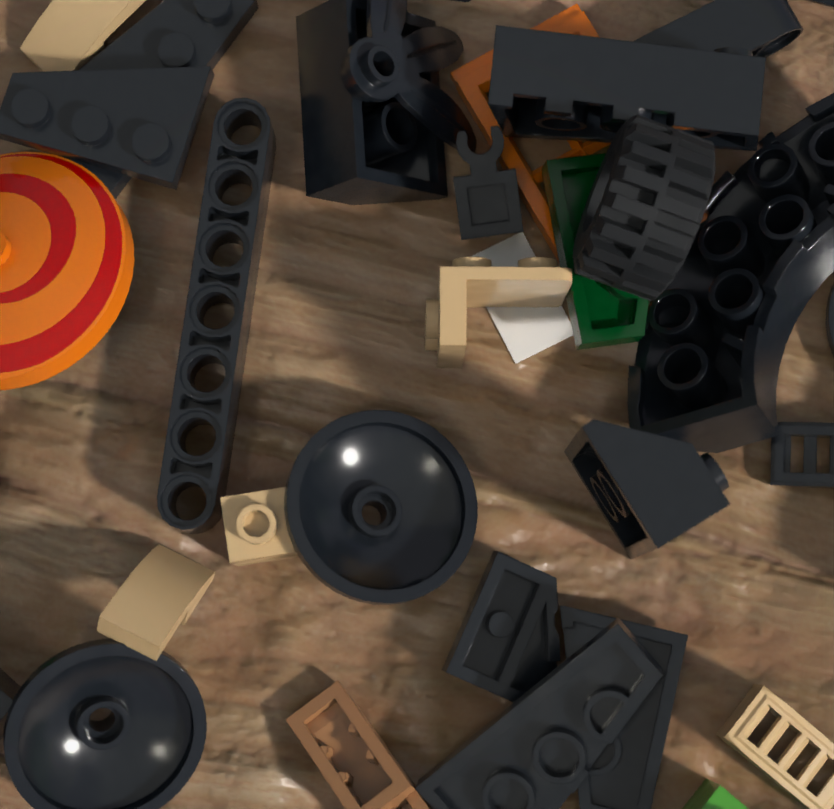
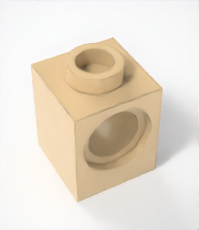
[220,487,299,566]

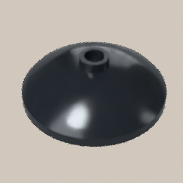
[284,410,478,605]
[3,639,207,809]

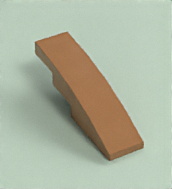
[285,680,432,809]

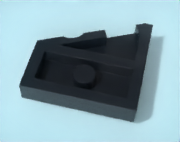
[442,551,560,702]

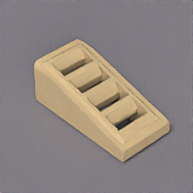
[716,684,834,809]

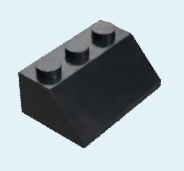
[296,0,448,205]
[564,419,730,559]

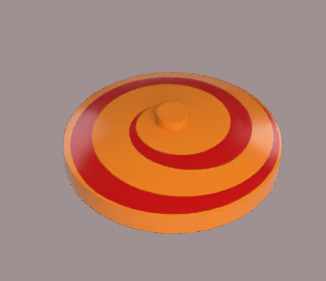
[0,151,135,390]

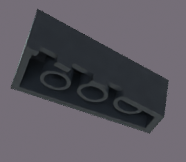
[488,25,766,151]

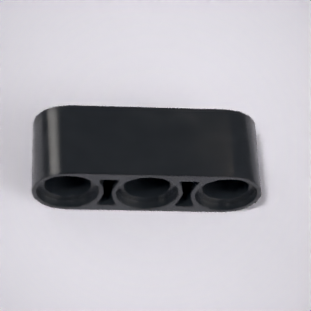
[634,0,803,58]

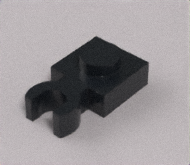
[453,126,524,240]

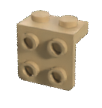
[425,257,572,368]

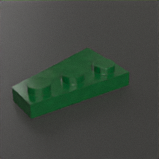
[541,153,649,350]

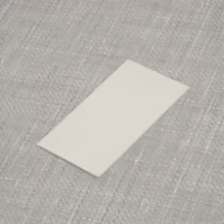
[471,232,573,364]

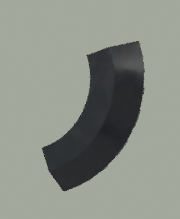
[627,93,834,453]

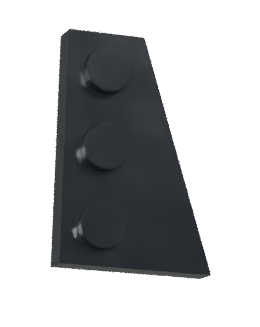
[0,66,214,190]

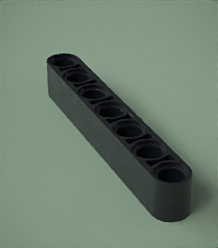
[157,98,276,534]

